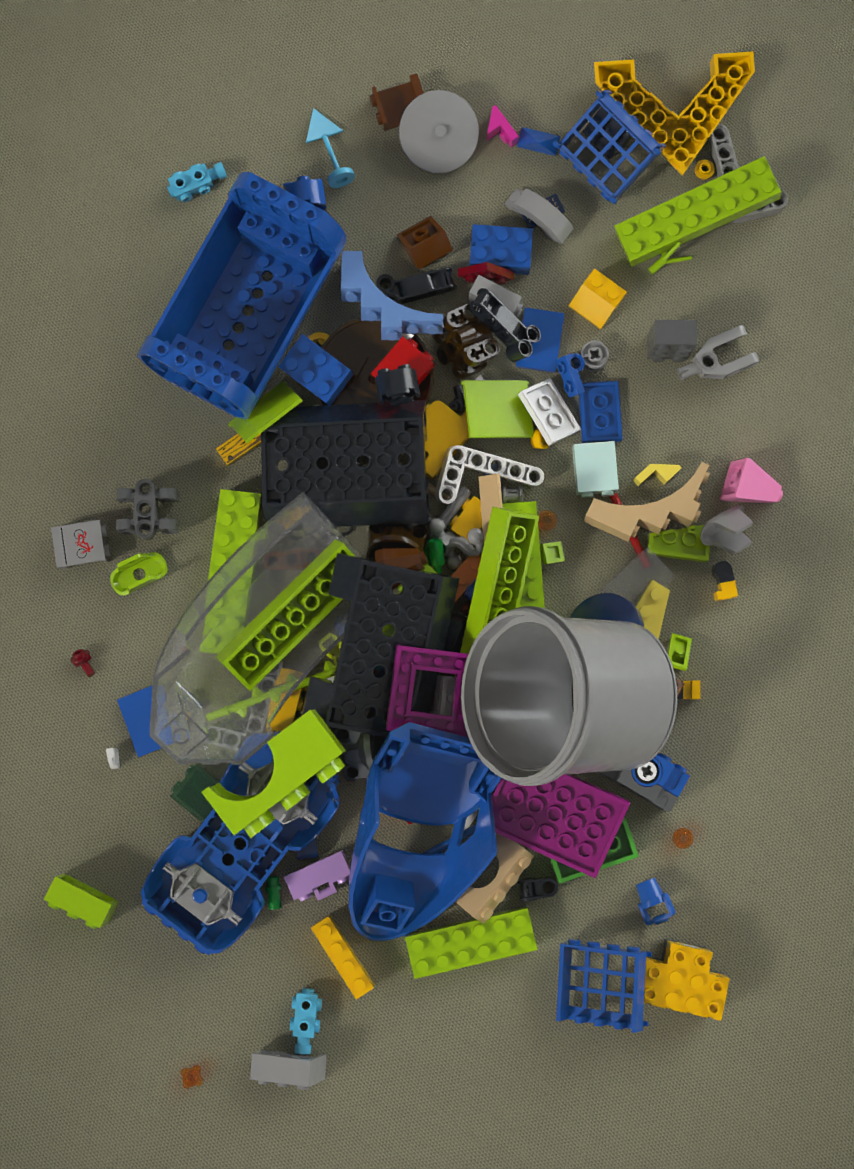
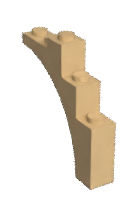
[584,462,710,542]

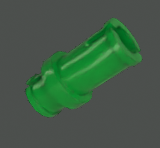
[265,876,282,910]

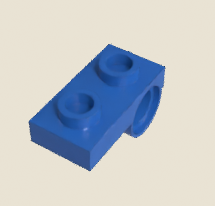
[556,354,585,398]

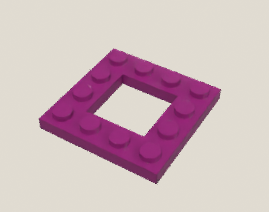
[385,645,469,738]

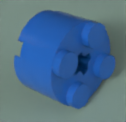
[283,176,326,210]

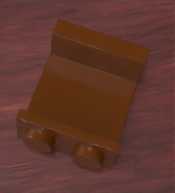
[369,73,424,131]

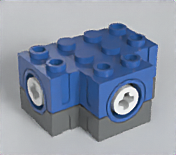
[597,753,690,813]

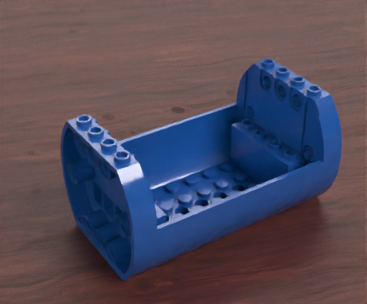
[137,172,347,420]

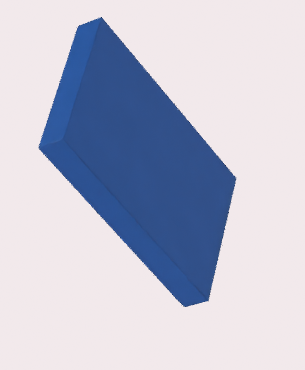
[516,307,564,373]
[579,381,623,443]
[117,685,177,757]

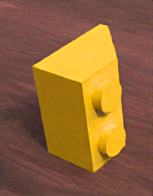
[569,268,627,330]

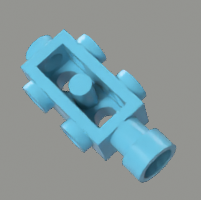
[167,162,227,202]
[290,988,322,1054]

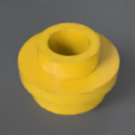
[694,159,715,180]

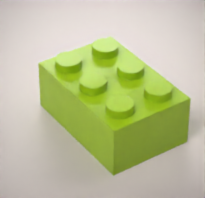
[43,873,119,929]

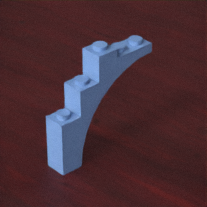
[341,251,443,341]

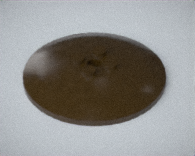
[316,318,434,407]

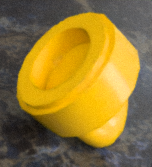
[531,429,549,449]

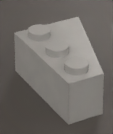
[250,1050,327,1090]

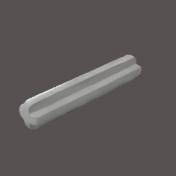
[428,487,471,539]

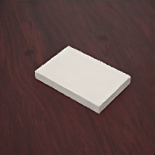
[518,378,581,446]

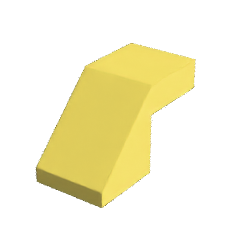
[633,464,681,487]

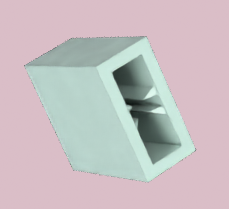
[572,441,619,498]

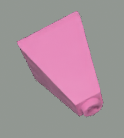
[719,458,783,503]

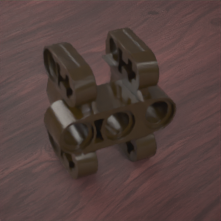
[432,304,500,379]

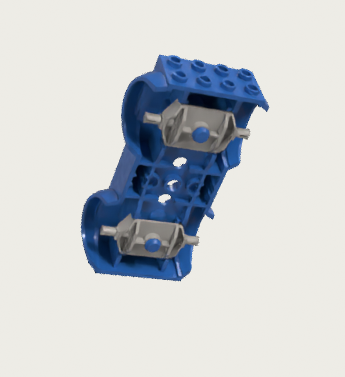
[141,730,341,955]

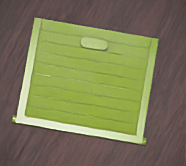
[461,380,534,438]
[228,381,302,443]

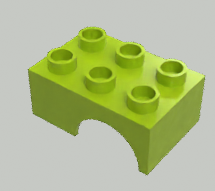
[202,709,346,838]

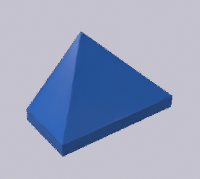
[517,127,560,156]

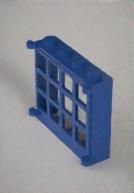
[553,90,666,204]
[556,939,652,1033]

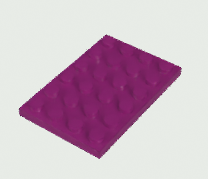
[492,774,630,879]

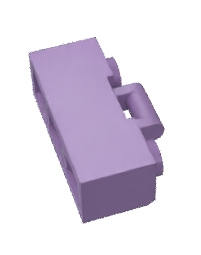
[284,850,351,902]

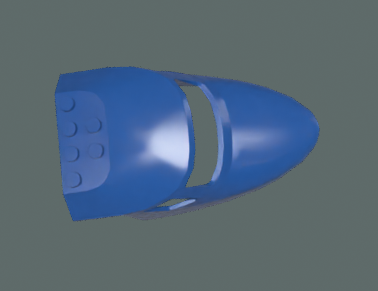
[349,722,501,941]

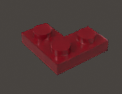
[458,262,515,285]

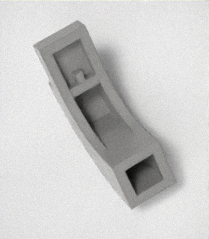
[505,189,574,244]

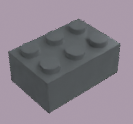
[647,320,697,362]

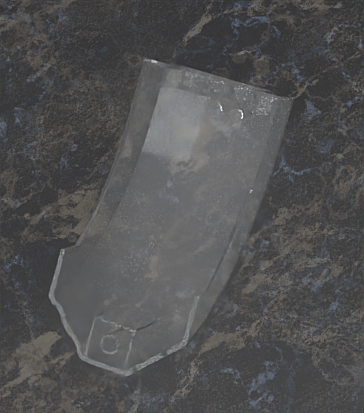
[149,492,363,765]

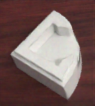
[106,748,120,769]

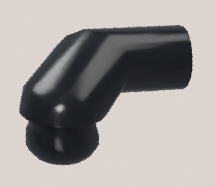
[449,385,465,413]

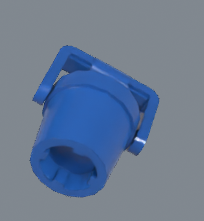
[636,877,676,925]

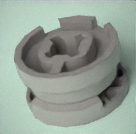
[580,340,609,372]

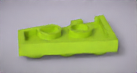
[647,525,710,563]

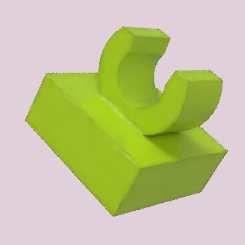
[540,541,565,565]

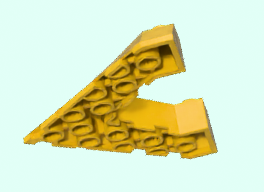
[594,51,755,176]

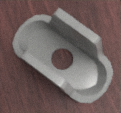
[701,506,753,554]

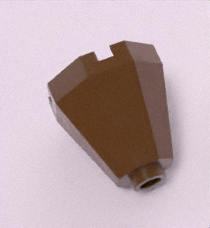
[375,548,428,591]

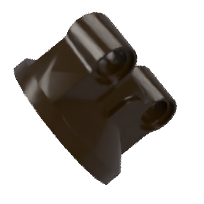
[366,525,428,561]

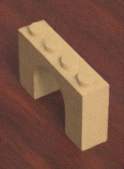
[455,833,534,924]

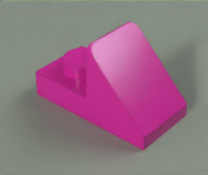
[487,105,519,148]

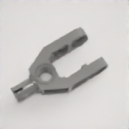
[677,325,760,381]

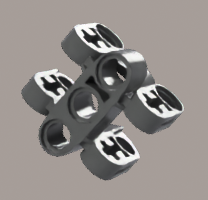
[116,479,179,540]

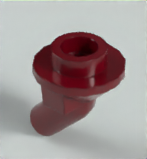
[70,649,95,677]

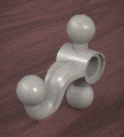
[429,518,484,570]

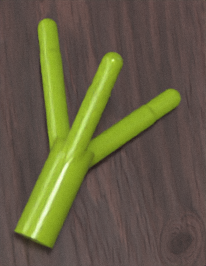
[648,242,692,275]

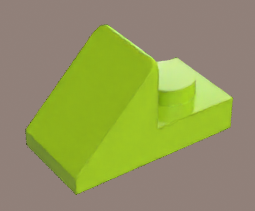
[667,633,692,671]

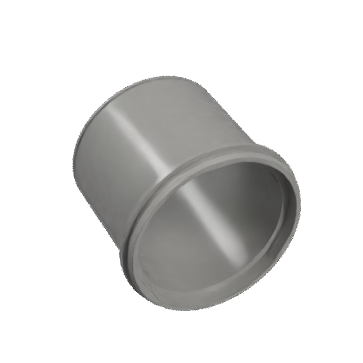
[461,606,677,786]

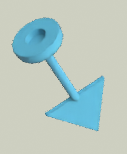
[306,108,355,188]

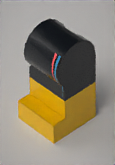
[712,561,738,601]
[677,680,700,700]

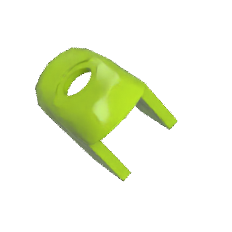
[110,552,167,596]

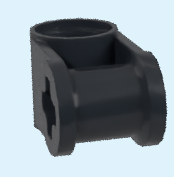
[517,877,558,901]

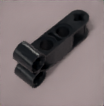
[376,267,457,304]
[469,288,541,362]

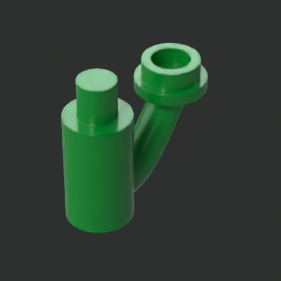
[424,539,445,573]

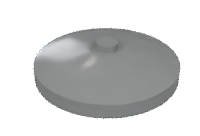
[399,90,479,173]

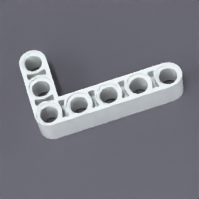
[435,445,544,504]

